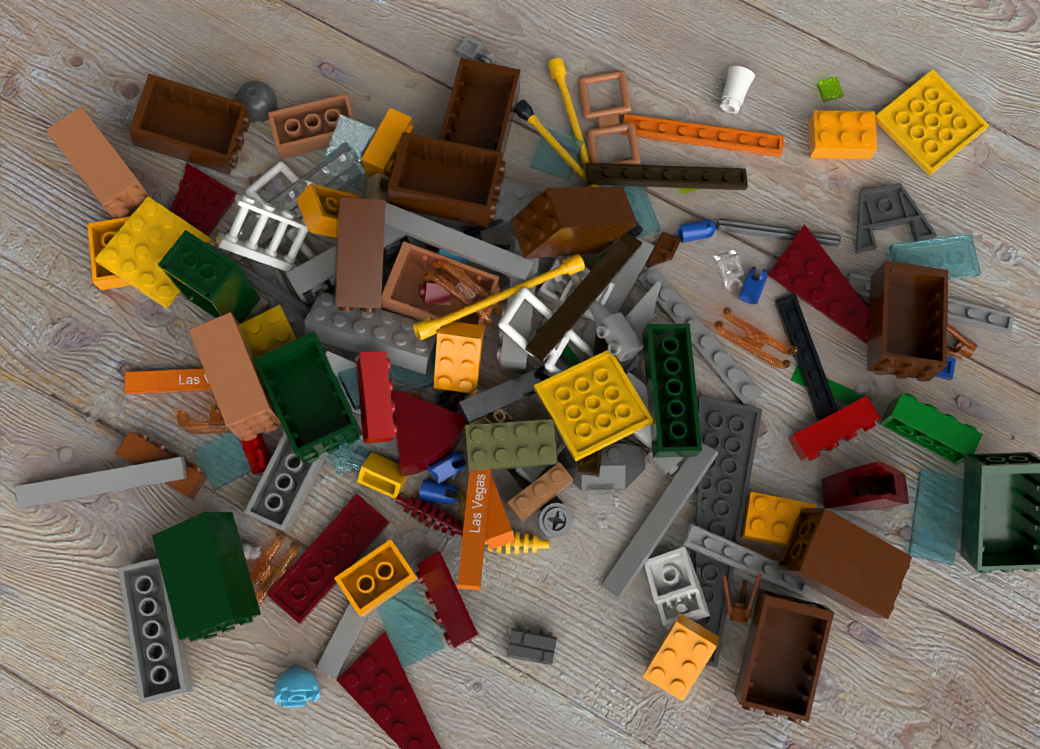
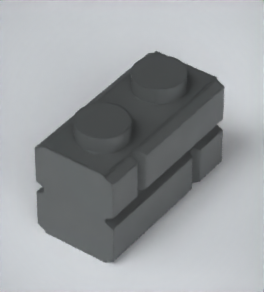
[507,626,557,665]

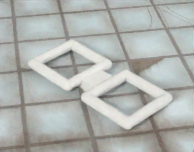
[246,161,336,259]
[498,287,594,376]

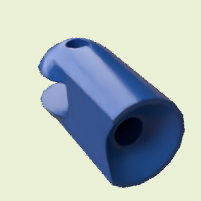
[678,219,716,243]
[739,266,767,305]
[428,451,466,484]
[420,479,460,505]

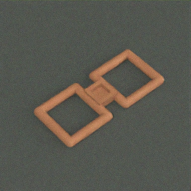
[578,70,641,165]

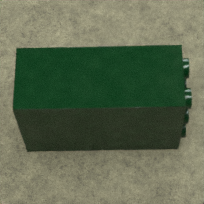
[158,230,261,324]
[253,331,363,463]
[961,452,1040,573]
[152,512,261,642]

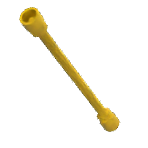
[548,58,591,169]
[413,254,585,341]

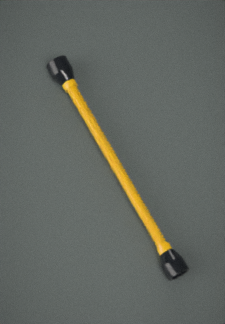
[513,99,644,238]

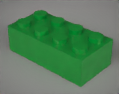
[879,393,983,465]

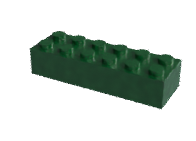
[642,324,702,458]

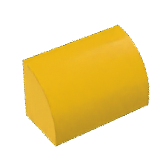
[357,452,408,499]

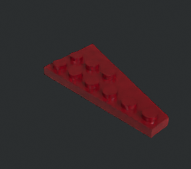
[171,163,238,237]
[767,224,869,345]
[336,631,441,749]

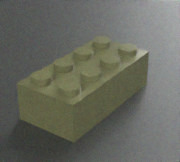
[463,419,557,472]

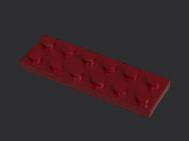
[266,494,390,625]

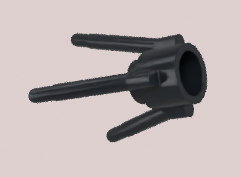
[463,219,511,249]

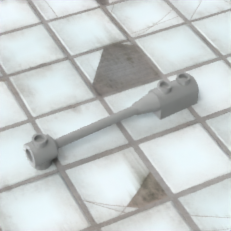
[556,256,644,362]

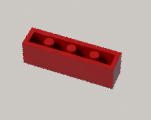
[355,351,397,443]
[788,396,880,461]

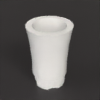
[720,66,755,114]

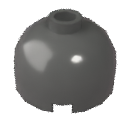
[236,81,277,123]

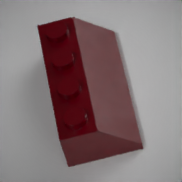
[415,551,479,648]

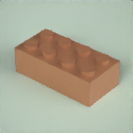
[268,93,360,159]

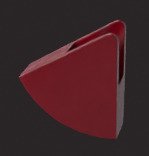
[391,390,467,477]
[821,462,909,511]

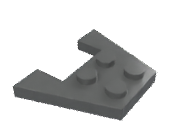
[855,183,937,254]

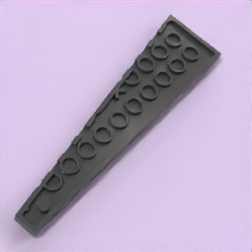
[694,396,762,668]

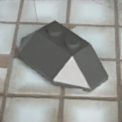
[558,444,645,491]

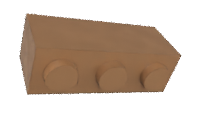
[507,462,573,524]

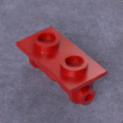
[240,433,271,475]

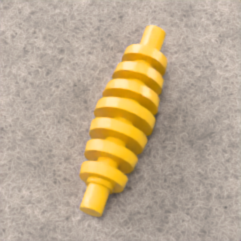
[485,531,549,555]

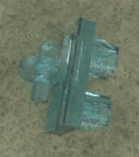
[327,443,368,475]

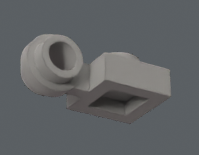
[456,36,495,64]

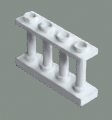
[216,194,315,272]

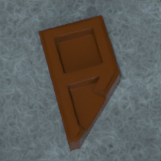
[646,231,681,267]

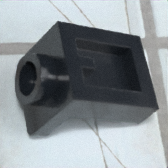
[435,390,464,413]

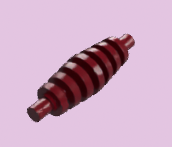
[395,494,463,537]

